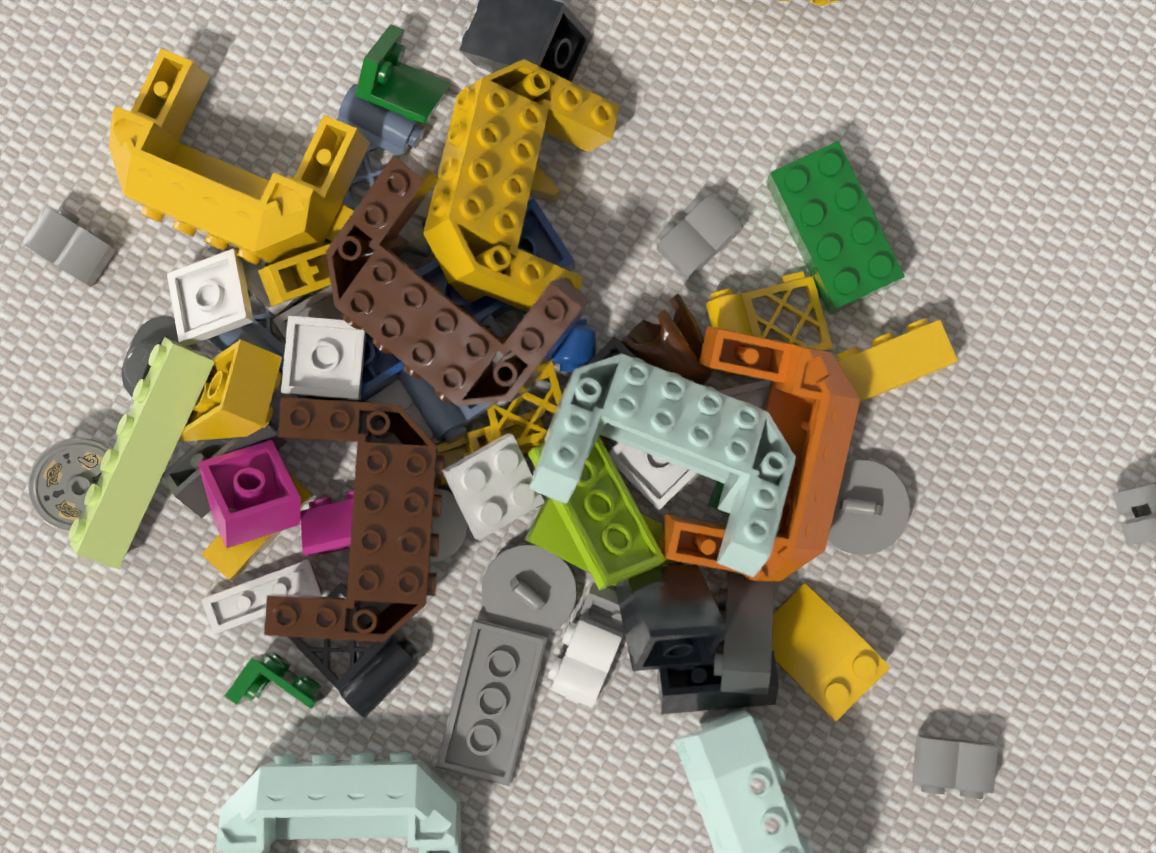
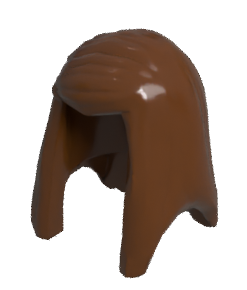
[620,293,714,386]

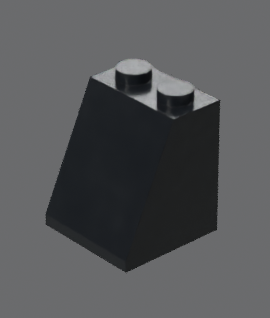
[459,0,592,82]
[615,562,727,671]

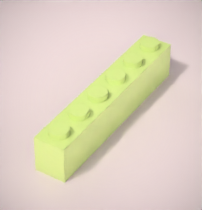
[68,337,215,569]

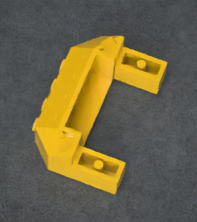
[109,48,370,266]
[423,59,619,312]

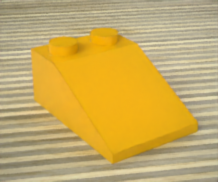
[179,339,282,442]
[772,583,891,722]

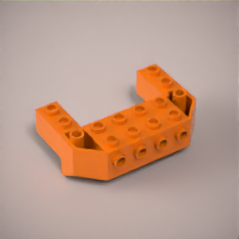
[658,326,860,582]

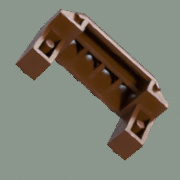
[326,154,592,406]
[264,397,444,642]

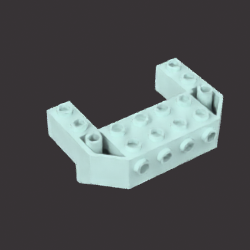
[529,354,796,577]
[674,708,812,853]
[216,752,461,853]

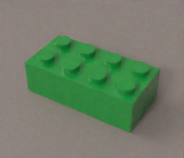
[766,141,905,315]

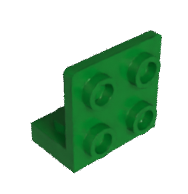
[355,24,450,123]
[224,652,326,709]

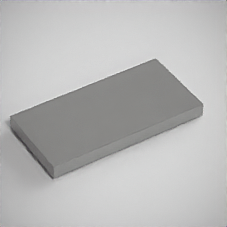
[436,618,548,787]

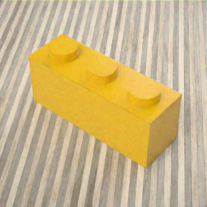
[836,318,958,403]

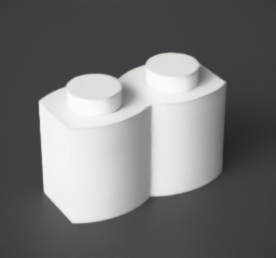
[547,616,623,708]

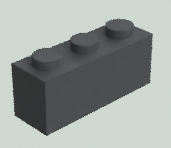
[162,421,287,518]
[714,573,774,695]

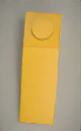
[258,244,331,307]

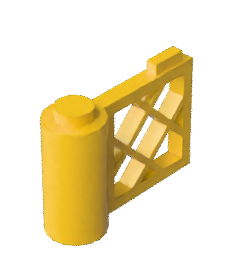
[705,271,833,376]
[484,361,562,450]

